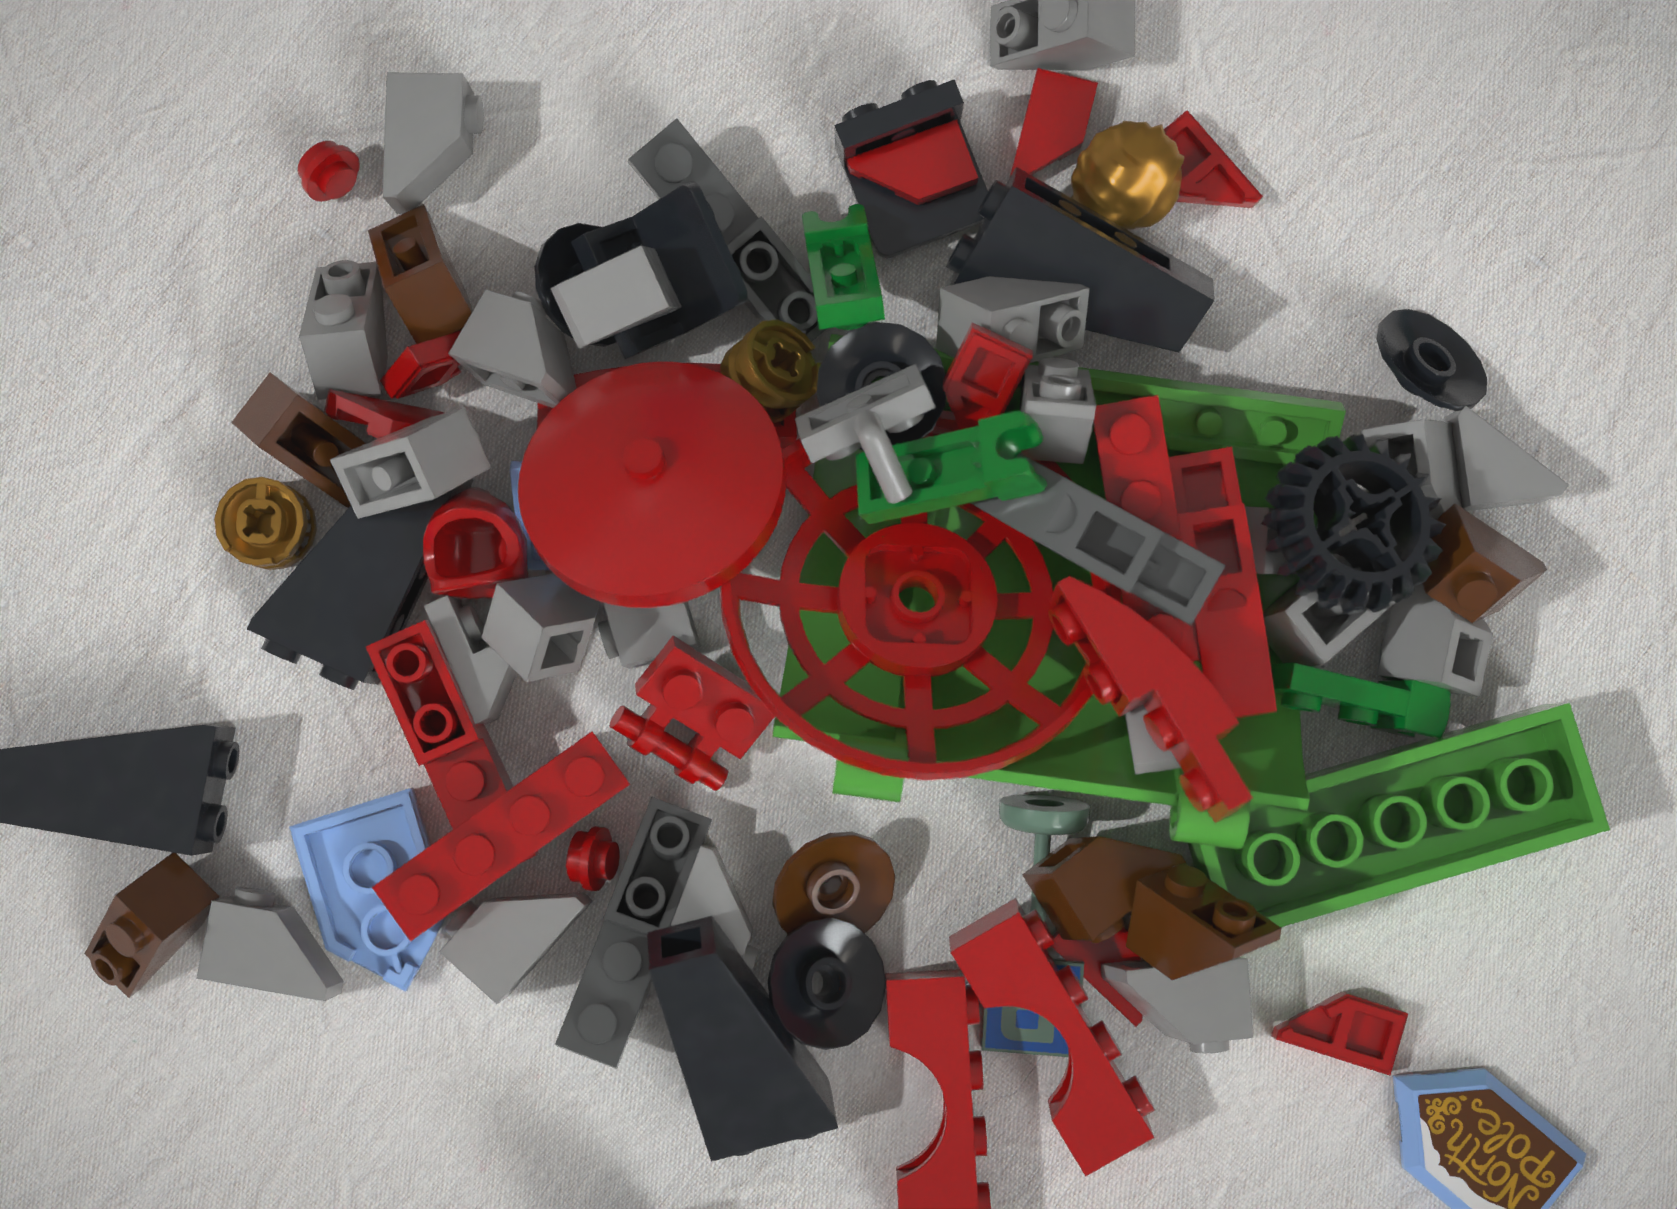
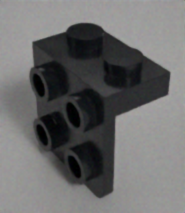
[834,79,988,258]
[571,182,748,359]

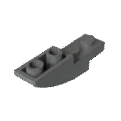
[627,118,828,342]
[971,453,1225,626]
[555,797,712,1069]

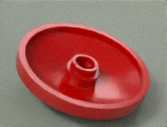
[518,362,787,608]

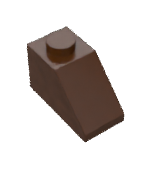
[368,204,473,344]
[231,372,367,508]
[1422,503,1547,623]

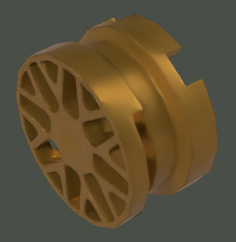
[720,319,822,423]
[214,477,317,570]

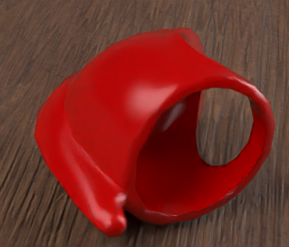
[423,487,529,599]

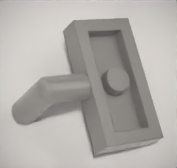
[795,364,935,503]

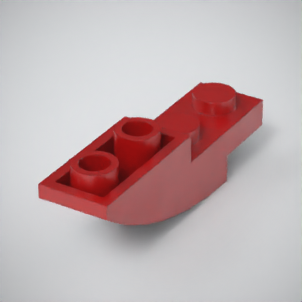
[1168,447,1277,718]
[1048,576,1253,823]
[365,620,539,863]

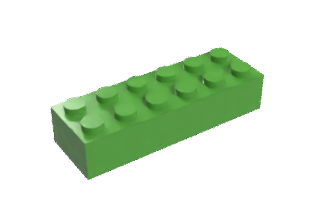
[1187,703,1610,927]

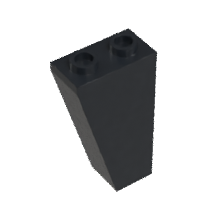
[946,167,1215,353]
[247,479,474,690]
[0,725,239,856]
[647,916,838,1162]

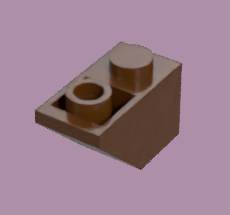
[1022,836,1187,944]
[84,853,220,998]
[1126,863,1282,980]

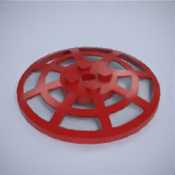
[719,410,1121,781]

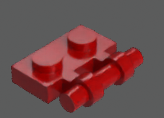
[609,635,775,791]

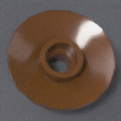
[772,831,895,934]

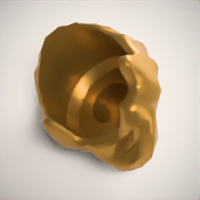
[1071,121,1185,230]

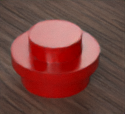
[298,140,360,202]
[566,826,620,891]

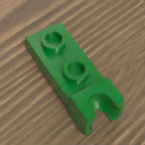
[802,204,885,330]
[856,411,1047,524]
[1271,663,1451,738]

